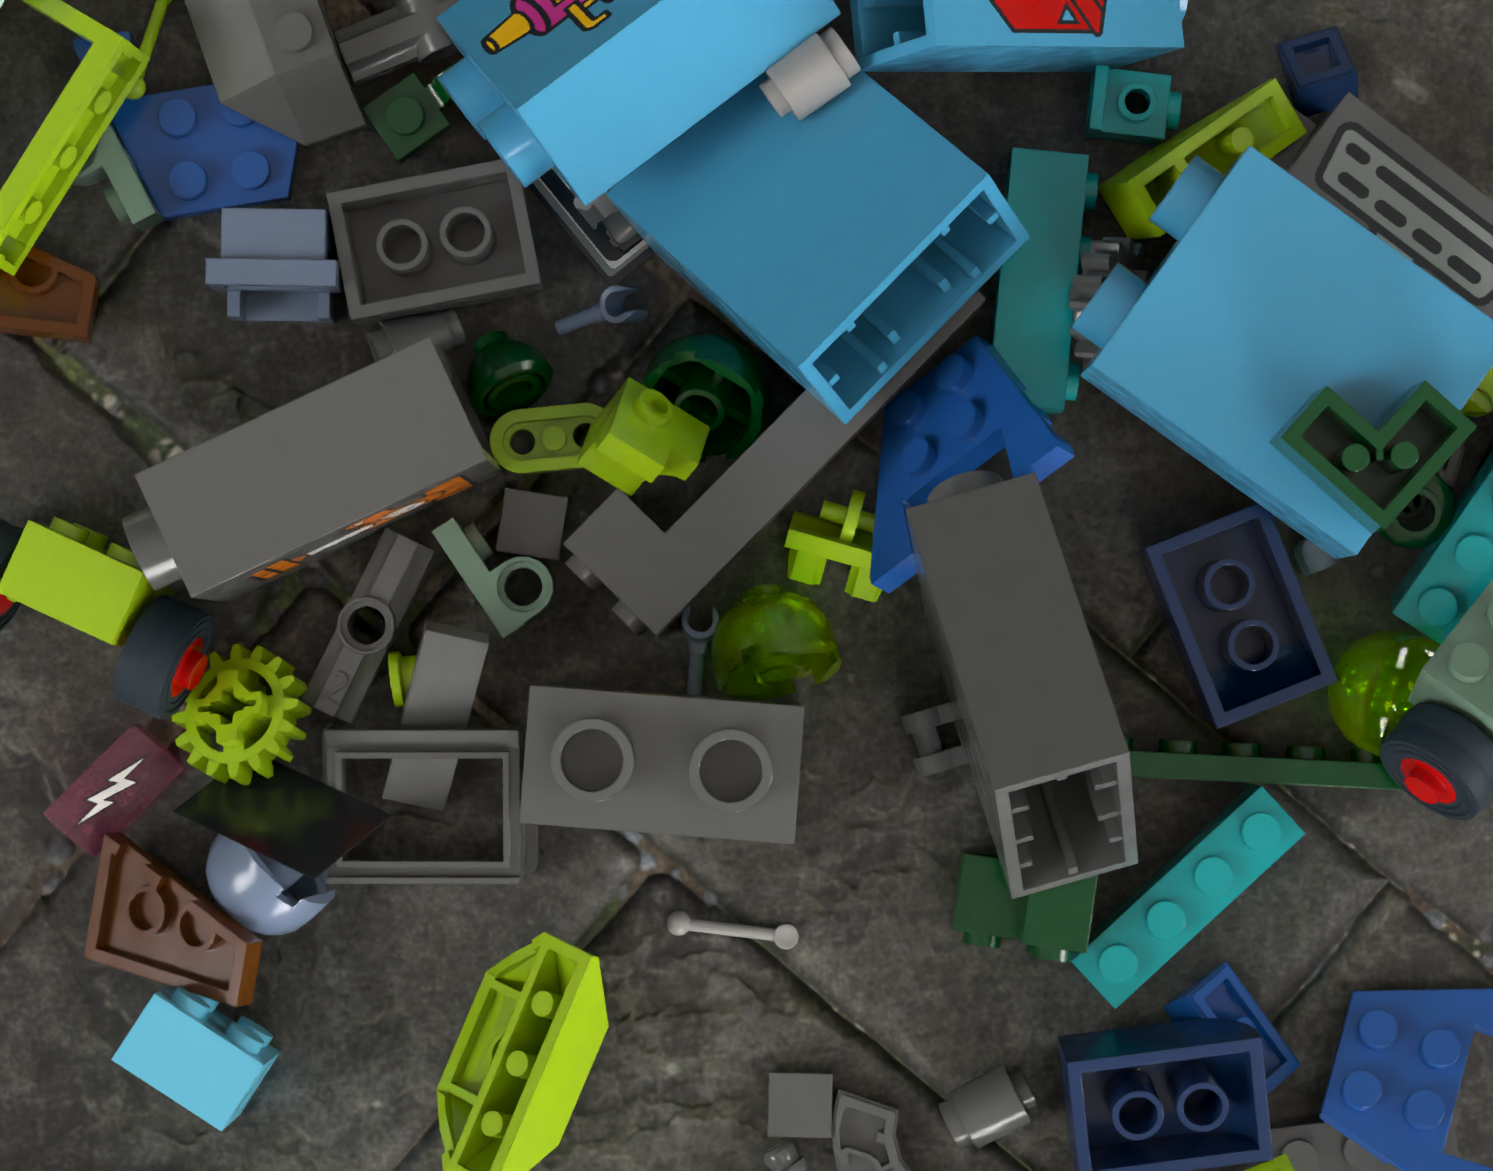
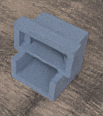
[205,208,343,323]

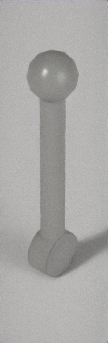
[666,911,799,950]

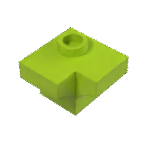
[577,377,710,496]

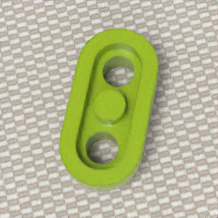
[490,403,603,474]

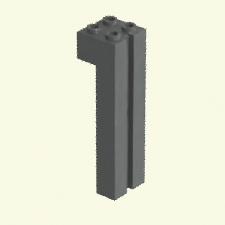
[563,290,986,637]

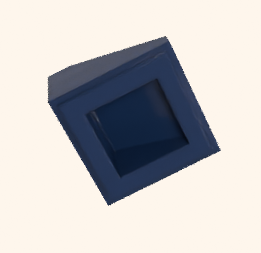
[1276,26,1358,117]

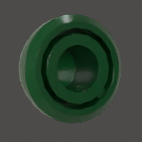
[466,331,554,416]

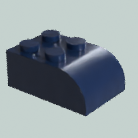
[1137,503,1338,729]
[1057,1018,1273,1171]

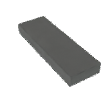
[382,620,489,811]

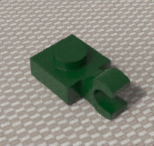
[362,60,460,163]

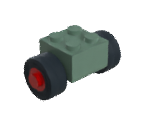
[1380,579,1493,821]

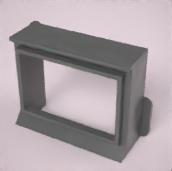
[322,723,539,884]

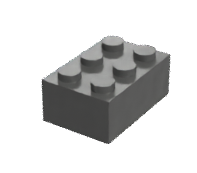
[326,159,545,327]

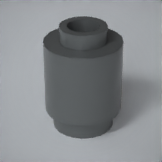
[938,1064,1039,1150]

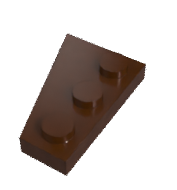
[0,246,100,343]
[84,832,263,1007]

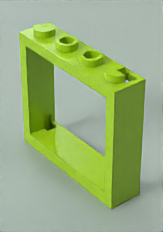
[0,0,151,276]

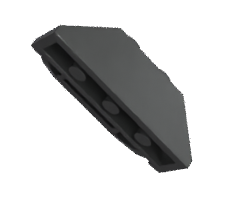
[184,0,367,147]

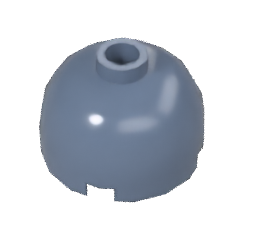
[205,834,335,935]

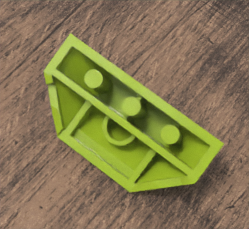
[437,932,609,1171]

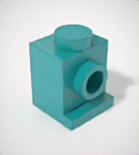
[1084,65,1182,146]

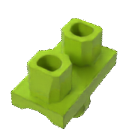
[784,489,882,602]

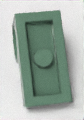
[72,121,165,232]
[432,518,556,639]

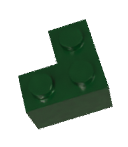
[1269,380,1477,533]
[950,850,1098,962]

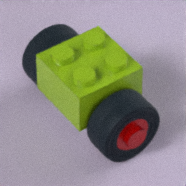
[0,516,215,719]

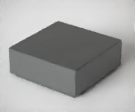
[495,488,569,561]
[767,1070,833,1138]

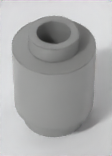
[758,27,861,122]

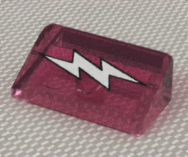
[43,723,185,858]

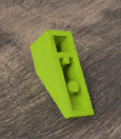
[1098,78,1307,240]

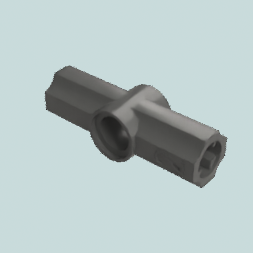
[334,0,460,86]
[302,527,437,723]

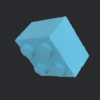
[111,985,281,1131]

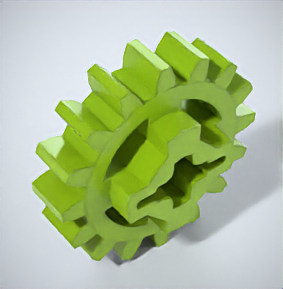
[172,644,311,785]

